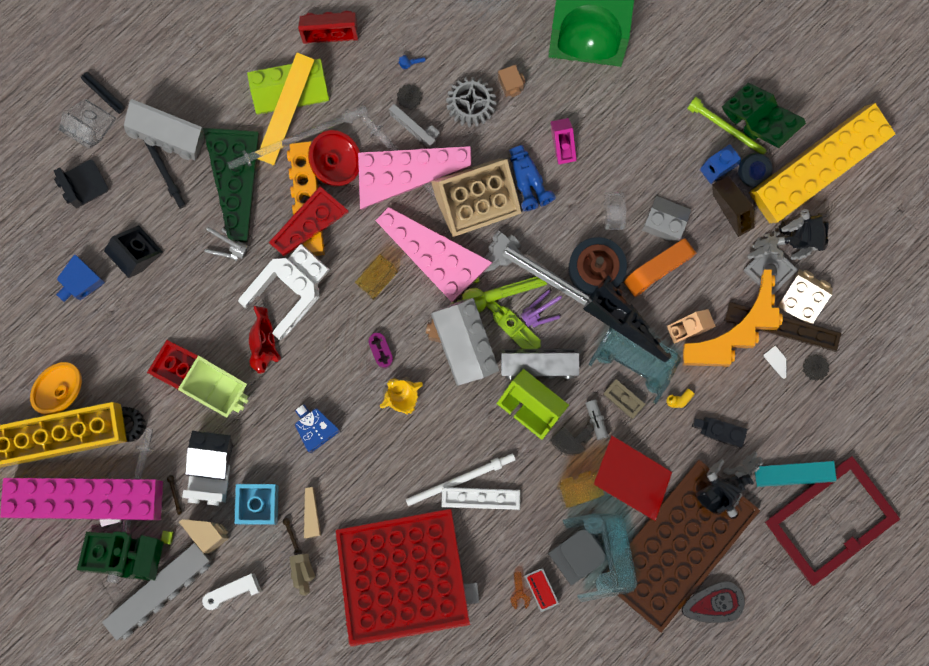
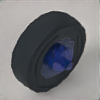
[738,153,773,187]

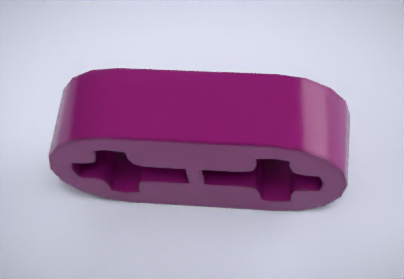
[368,333,393,369]

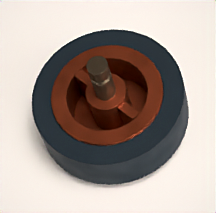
[568,237,627,296]

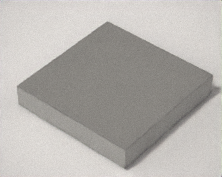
[743,251,798,294]

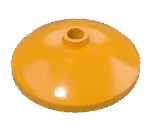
[30,362,82,415]

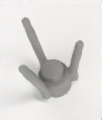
[204,227,249,261]

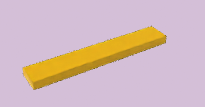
[257,53,315,165]

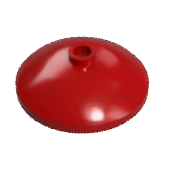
[308,130,360,186]

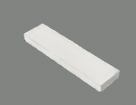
[441,487,520,510]

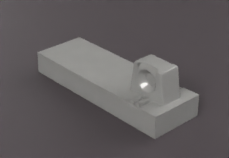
[389,104,440,149]

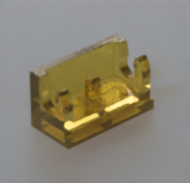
[355,254,398,300]

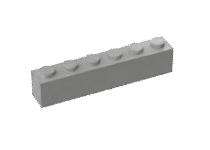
[102,543,213,641]

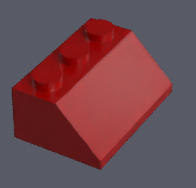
[298,11,358,44]

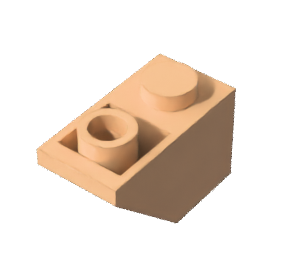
[667,309,716,344]

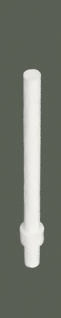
[405,453,515,506]

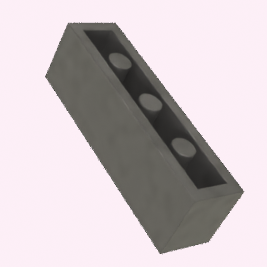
[501,349,579,379]

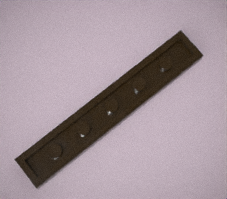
[724,302,841,352]

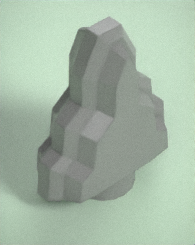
[484,230,521,273]

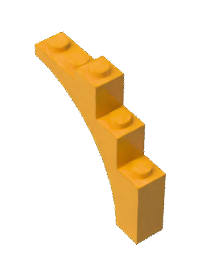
[683,269,783,367]

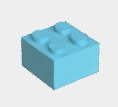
[235,484,279,525]

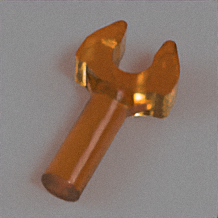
[510,572,530,610]

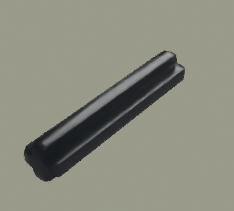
[81,72,126,114]

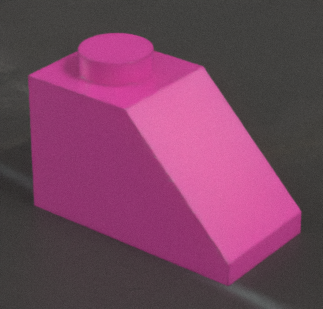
[550,118,577,165]

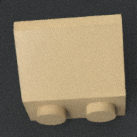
[179,519,229,553]

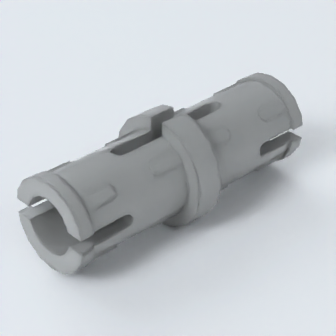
[585,400,609,440]

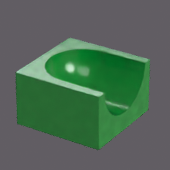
[548,0,634,67]

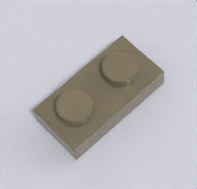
[603,379,645,419]

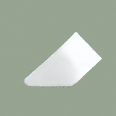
[763,345,786,379]

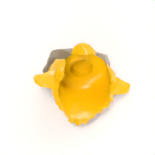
[380,377,423,415]

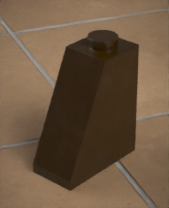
[712,176,755,237]

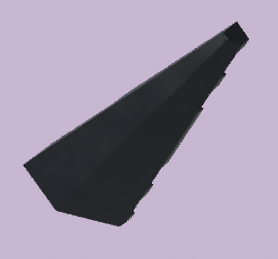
[583,275,671,362]

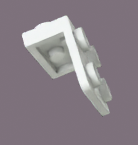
[182,465,230,506]

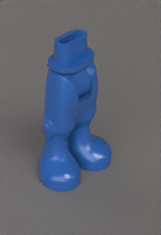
[509,145,556,211]

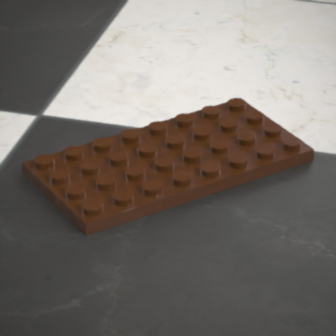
[599,460,761,633]

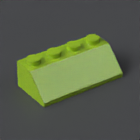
[247,59,329,115]

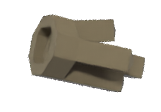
[289,554,315,596]

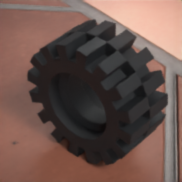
[122,407,146,442]

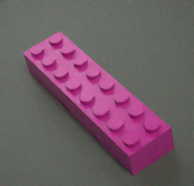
[0,478,163,520]

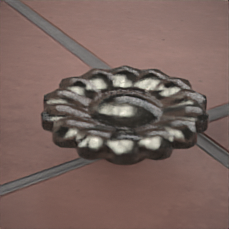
[397,84,422,109]
[803,354,829,381]

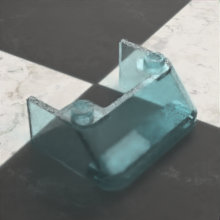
[588,327,681,405]
[563,514,637,602]

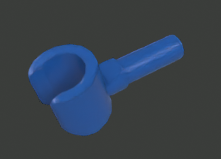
[398,55,425,69]

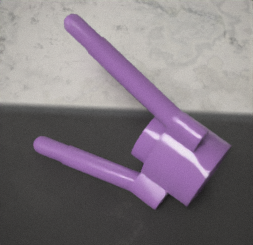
[521,290,562,328]

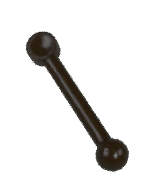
[167,475,182,515]
[282,518,302,555]

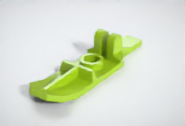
[486,301,541,349]

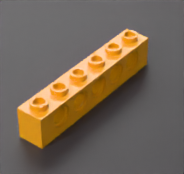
[287,141,325,256]

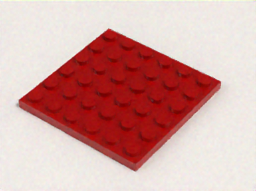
[336,509,470,647]

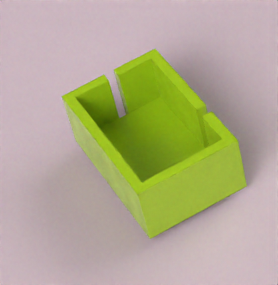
[496,369,569,440]

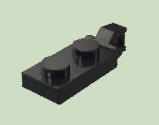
[692,417,748,448]

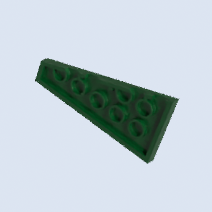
[203,128,259,242]

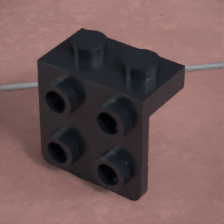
[53,160,109,209]

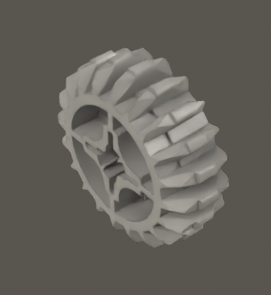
[446,77,496,128]

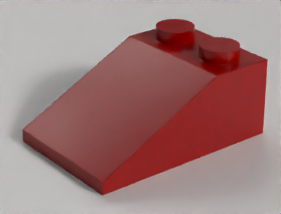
[147,340,206,397]

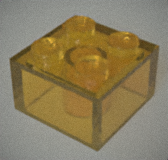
[557,470,604,510]

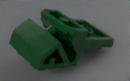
[722,82,806,148]
[77,532,164,581]

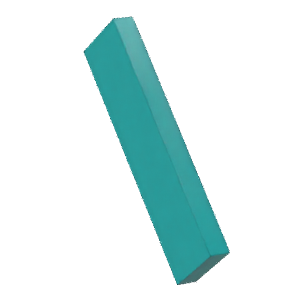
[755,461,837,487]

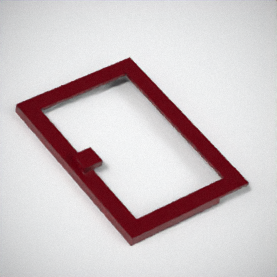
[765,456,900,586]

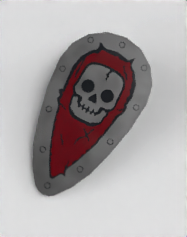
[681,582,745,623]

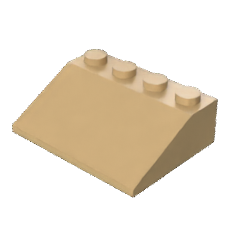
[431,158,522,237]

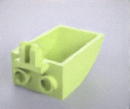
[178,356,248,418]

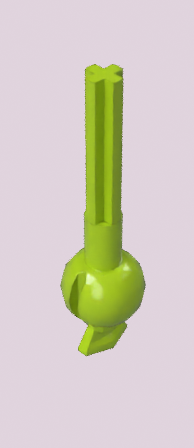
[450,276,547,313]

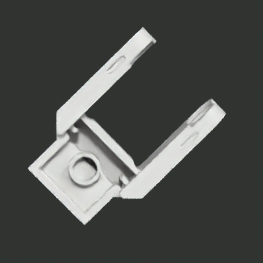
[238,244,330,340]

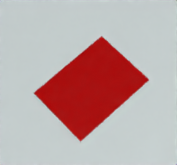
[594,435,672,521]

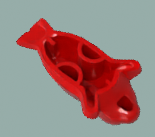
[248,306,281,374]

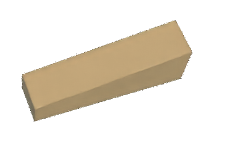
[304,487,321,538]

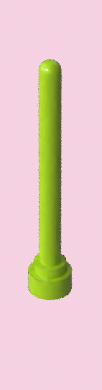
[687,97,766,155]

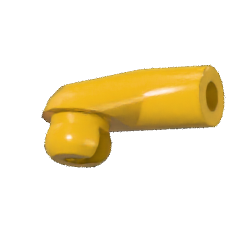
[666,388,695,408]

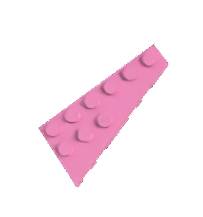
[358,146,472,210]
[376,207,493,302]

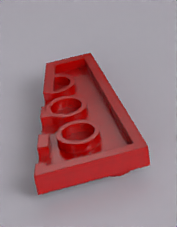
[269,187,349,256]

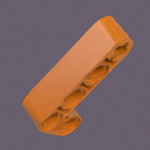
[624,238,697,297]

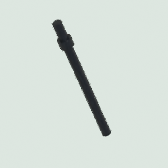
[143,140,186,209]

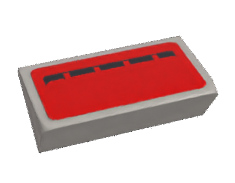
[524,568,559,612]

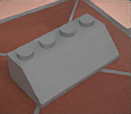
[124,99,204,161]
[431,298,499,386]

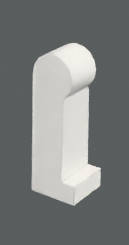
[202,573,262,610]

